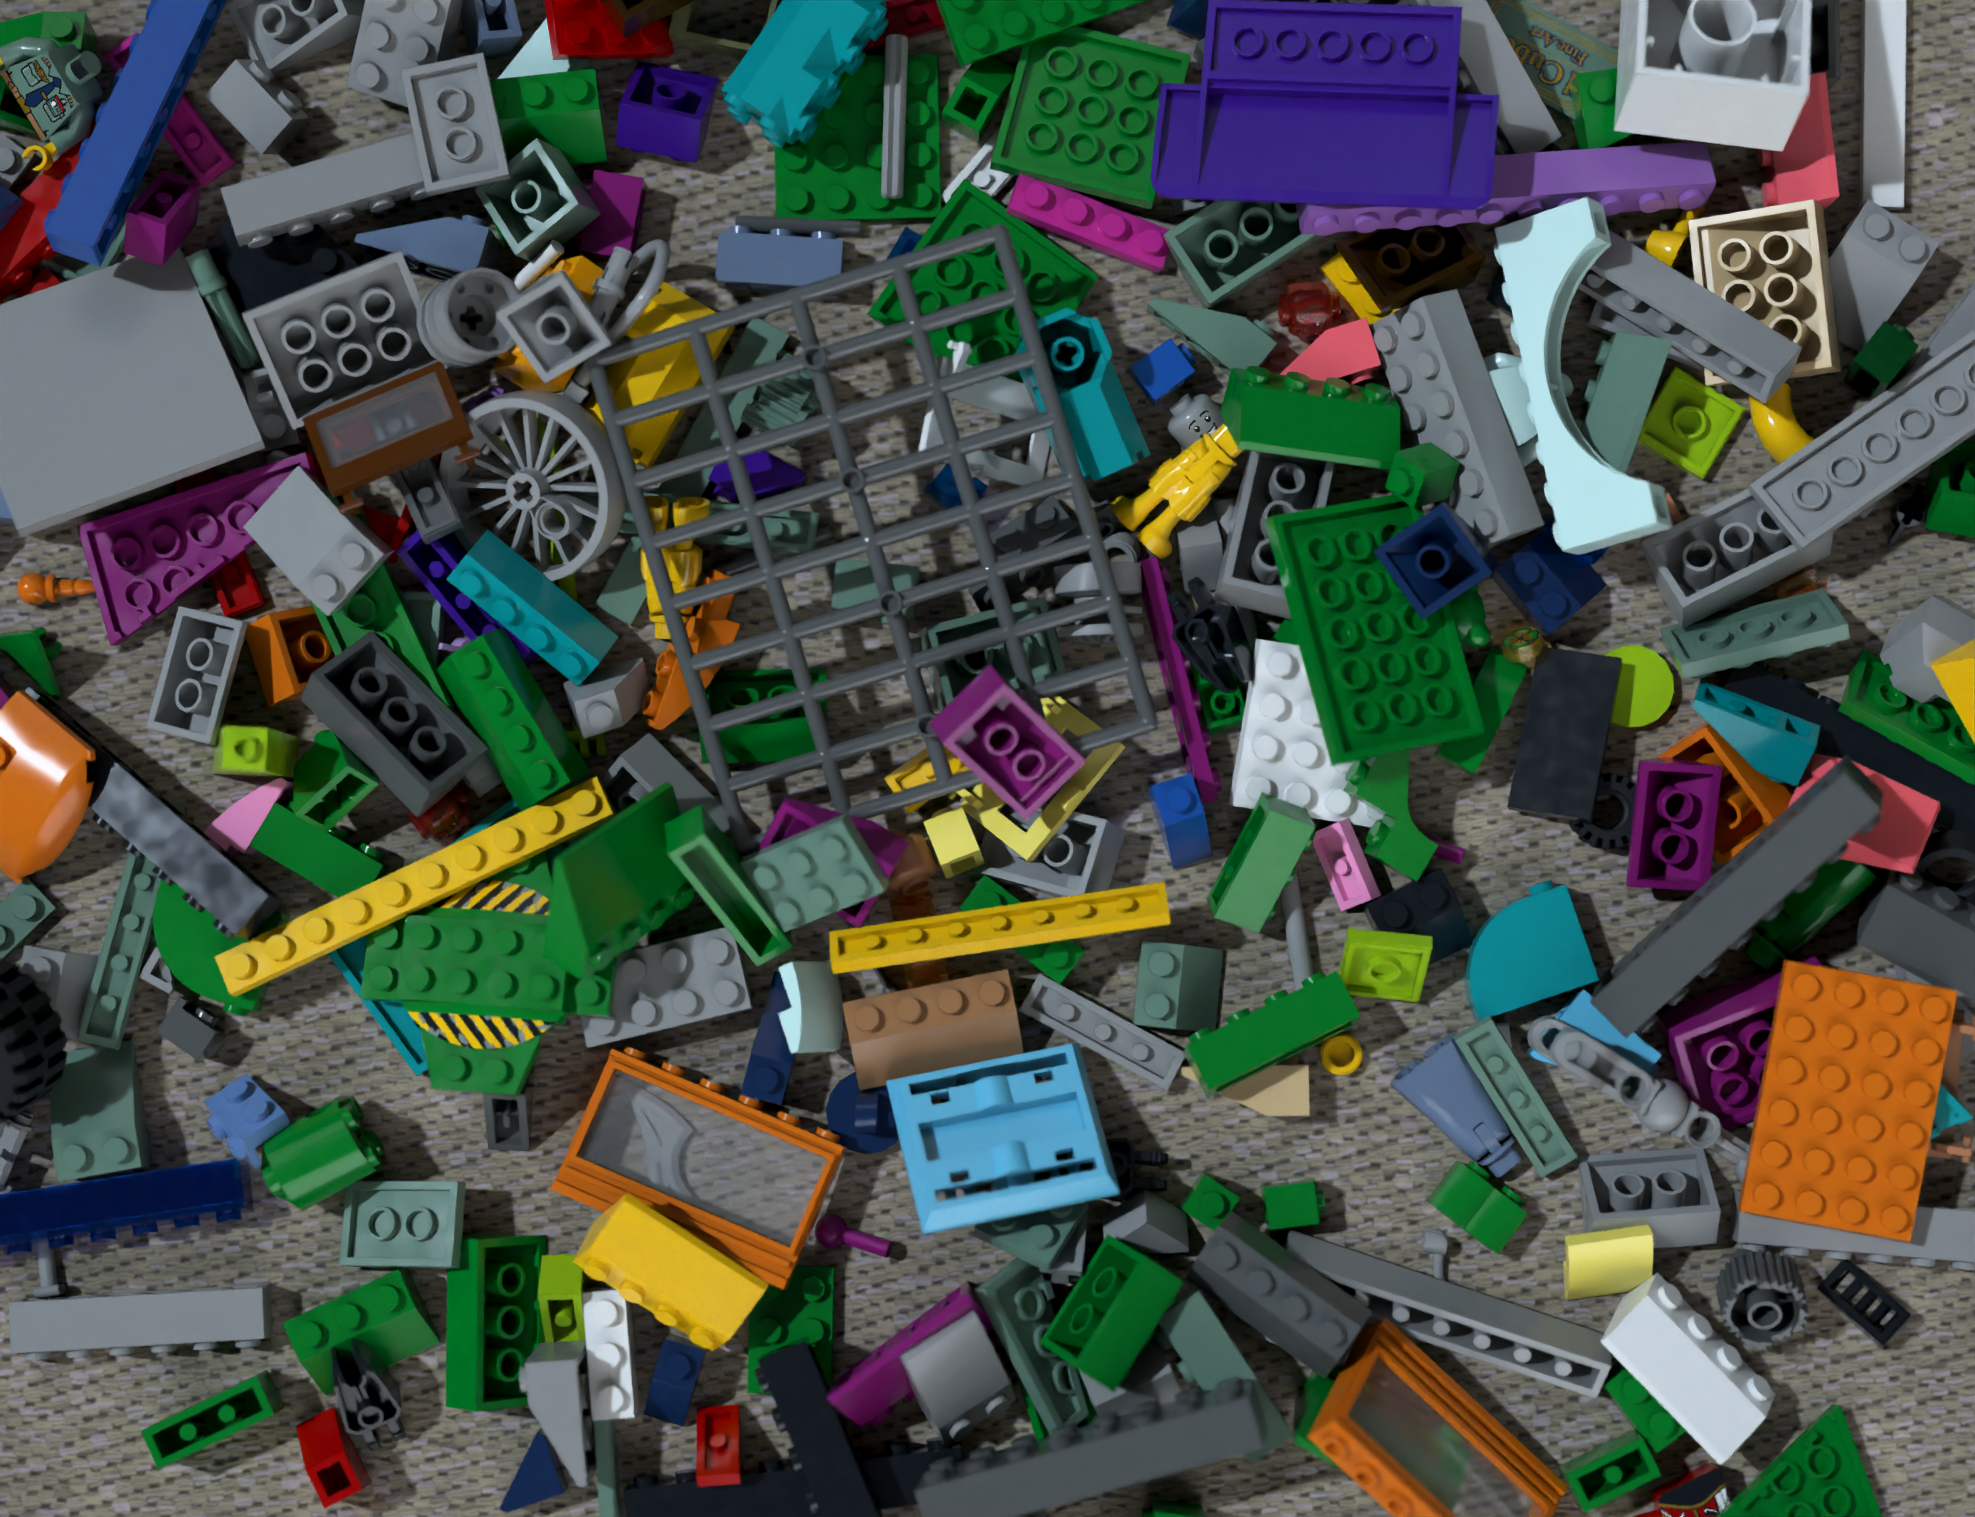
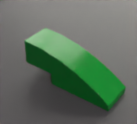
[1434,647,1528,775]

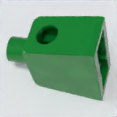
[293,730,379,833]

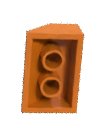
[1655,721,1792,866]

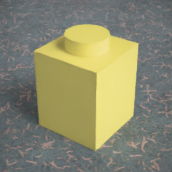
[923,806,985,879]

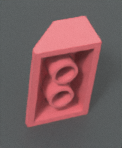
[1757,72,1839,210]

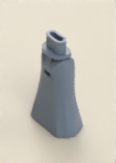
[1390,1032,1522,1178]

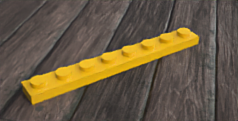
[829,882,1171,974]

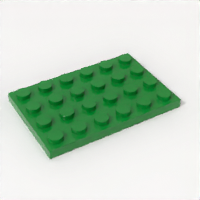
[1265,495,1485,766]

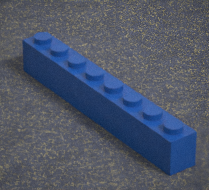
[44,0,227,267]

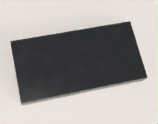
[1507,646,1623,823]

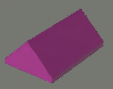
[1626,757,1722,891]

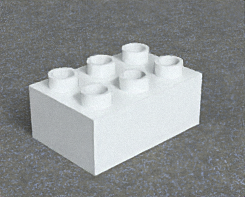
[1614,0,1812,152]

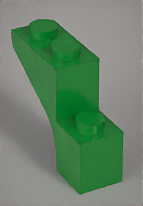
[1343,750,1438,881]

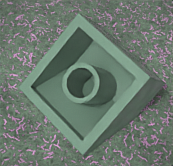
[1132,940,1223,1031]

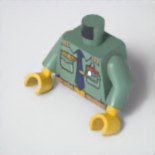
[0,37,102,171]

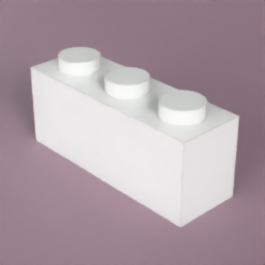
[582,1286,639,1421]

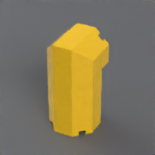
[584,281,735,469]

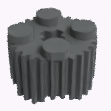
[1716,1249,1809,1350]

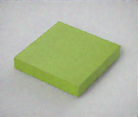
[1637,366,1746,481]
[1338,928,1432,1002]

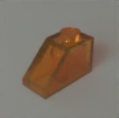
[889,890,949,989]

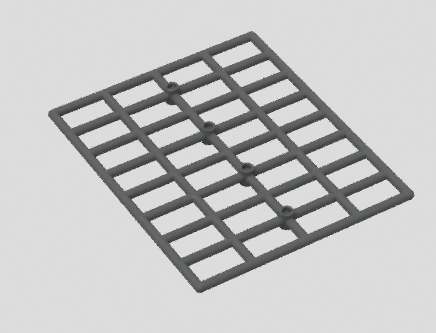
[585,224,1159,856]

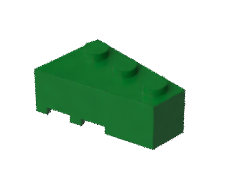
[1569,68,1642,150]

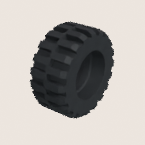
[0,957,67,1123]

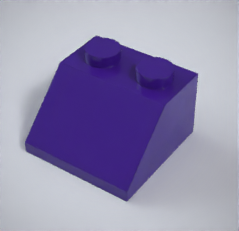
[616,61,719,163]

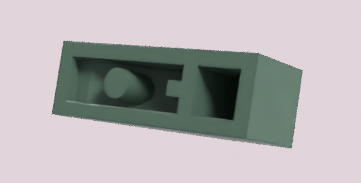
[1147,298,1277,377]

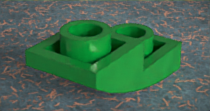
[1190,662,1245,735]

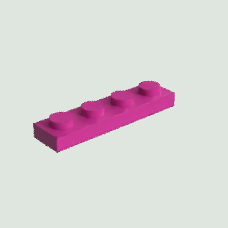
[1005,174,1169,274]

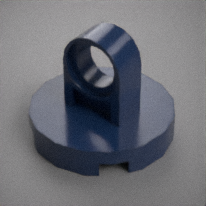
[826,1072,899,1154]

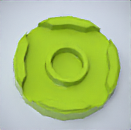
[1604,645,1674,728]

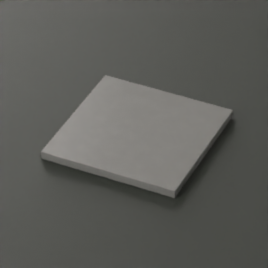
[0,246,265,537]

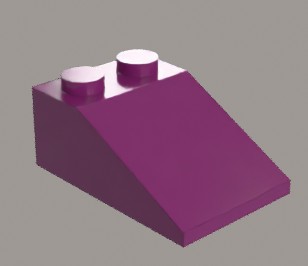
[929,664,1087,821]
[757,797,910,928]

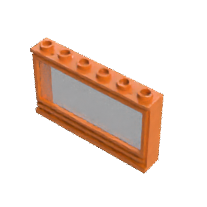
[550,1045,846,1290]
[1307,1317,1568,1517]

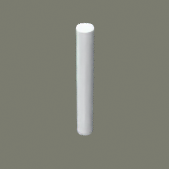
[512,240,564,292]

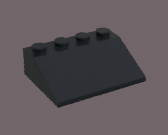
[189,216,359,330]

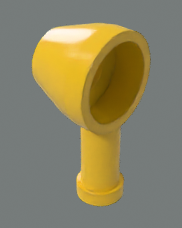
[1644,206,1705,269]

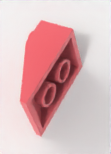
[1787,753,1941,874]

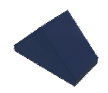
[499,1427,568,1513]

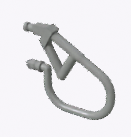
[538,239,670,423]

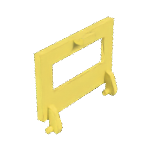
[946,694,1125,864]

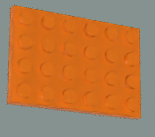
[1738,959,1958,1242]

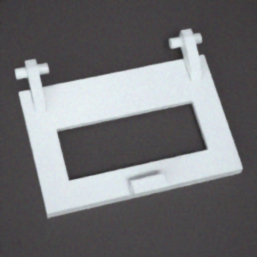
[918,340,1064,487]

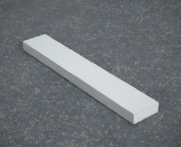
[1859,0,1906,210]

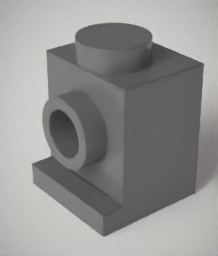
[155,996,228,1060]

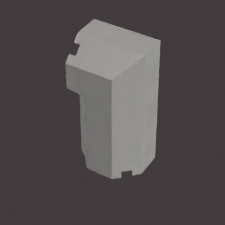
[1879,596,1975,704]

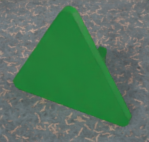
[0,627,62,700]

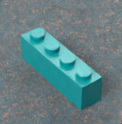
[447,529,618,686]

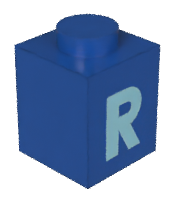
[1129,338,1196,406]

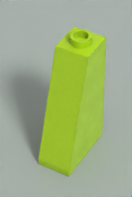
[212,726,299,779]

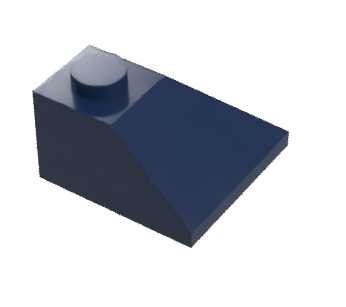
[1374,502,1498,620]

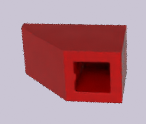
[296,1406,372,1509]

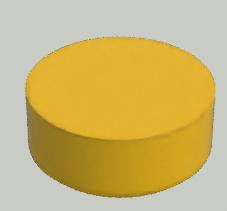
[1319,1033,1362,1075]

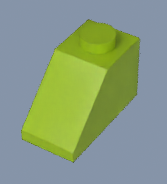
[538,1254,588,1342]

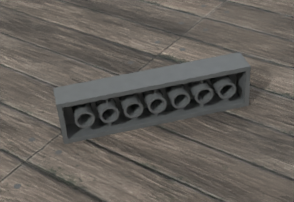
[1590,755,1883,1038]
[914,1376,1268,1517]

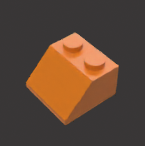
[245,605,335,707]

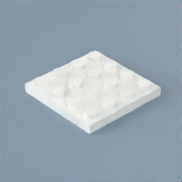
[1229,639,1384,827]

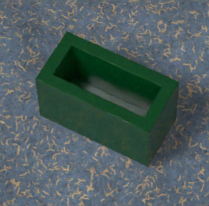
[1843,321,1919,401]

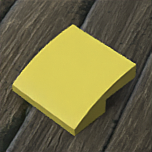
[1563,1224,1653,1300]

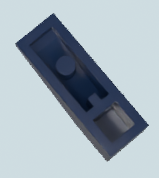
[740,971,797,1105]

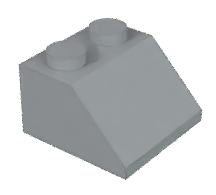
[19,945,99,1040]

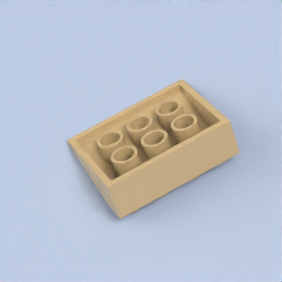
[1688,199,1841,386]

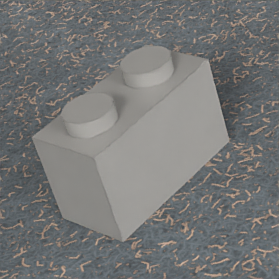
[205,59,310,155]

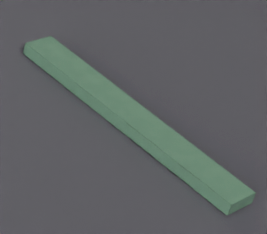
[594,318,790,626]

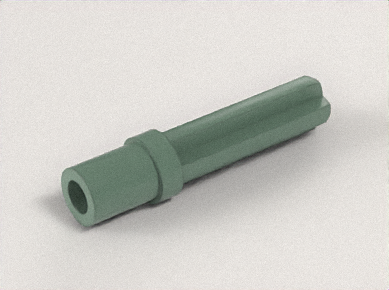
[185,248,261,369]

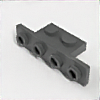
[968,495,1121,612]

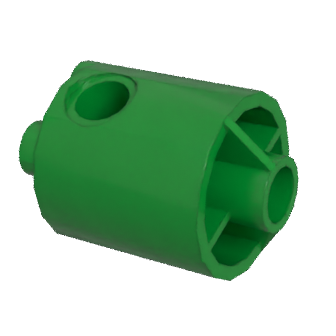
[261,1096,385,1211]

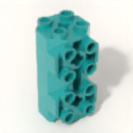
[721,0,889,148]

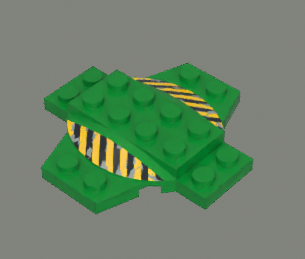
[360,837,618,1096]

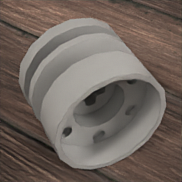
[416,267,521,368]
[1054,562,1144,645]

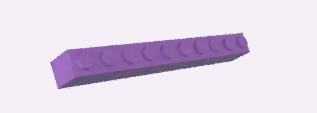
[1295,141,1717,236]

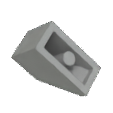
[562,657,651,739]

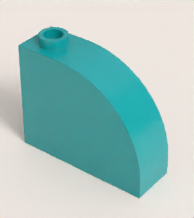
[1464,879,1599,1021]

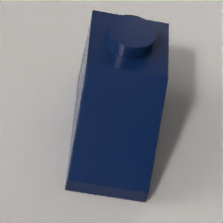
[644,1333,707,1427]

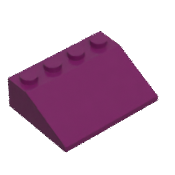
[1657,953,1823,1130]
[827,1281,996,1428]

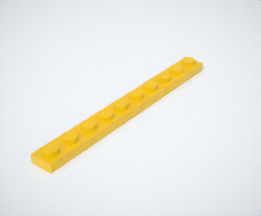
[215,776,616,997]

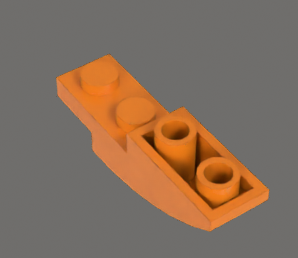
[642,569,740,731]

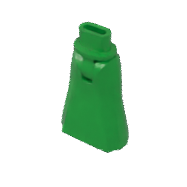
[1743,859,1878,971]

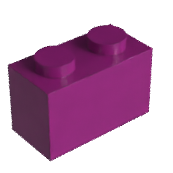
[575,169,648,263]
[123,170,201,266]

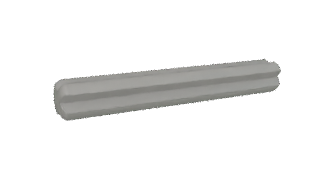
[881,34,908,199]

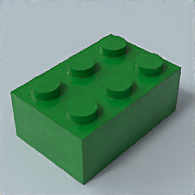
[1039,1235,1183,1392]

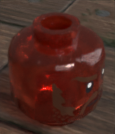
[1278,281,1340,337]
[407,784,472,843]

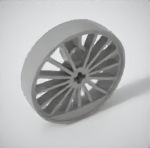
[439,390,626,581]

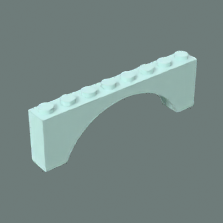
[1494,197,1673,555]

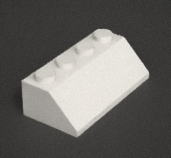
[1600,1272,1776,1465]

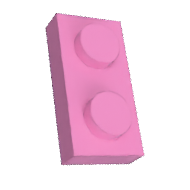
[1312,818,1381,911]

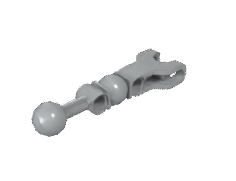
[1527,1016,1750,1184]

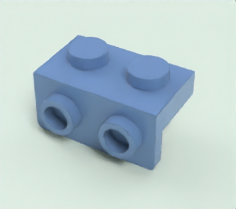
[204,1074,291,1169]

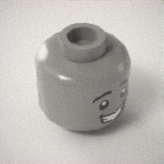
[1168,394,1224,449]

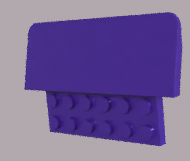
[1151,0,1499,210]

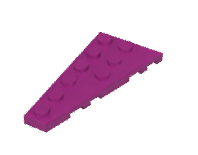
[77,452,319,646]

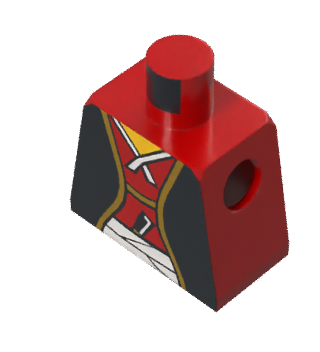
[1633,1462,1730,1517]

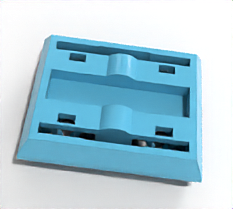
[886,1042,1120,1235]

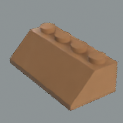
[842,969,1024,1091]

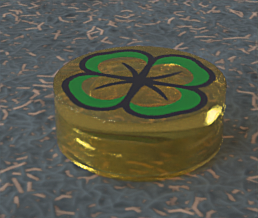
[1500,627,1545,663]

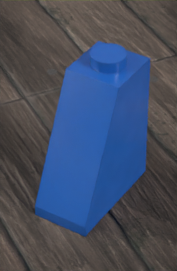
[1146,773,1213,869]

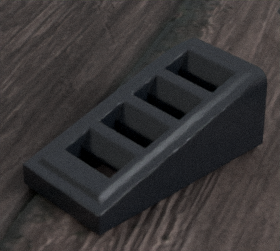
[1817,1259,1911,1349]

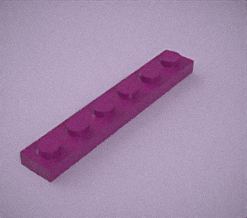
[1138,556,1221,805]

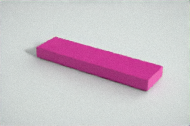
[104,32,236,188]

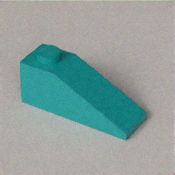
[1692,680,1820,787]

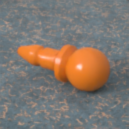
[17,572,95,605]

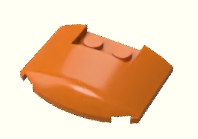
[0,690,95,883]

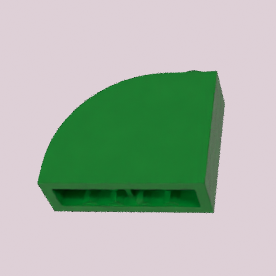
[153,880,290,1017]

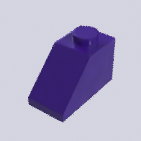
[708,438,807,503]

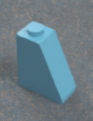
[1524,989,1662,1087]

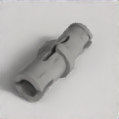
[588,246,639,328]

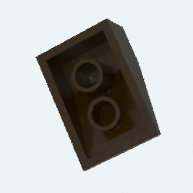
[1336,223,1486,312]

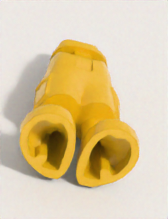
[1111,423,1244,560]
[640,496,711,639]

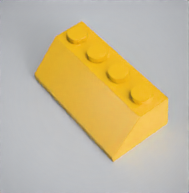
[573,1193,768,1351]

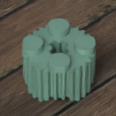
[740,349,820,448]

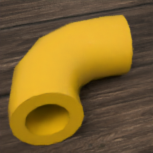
[1749,382,1815,465]

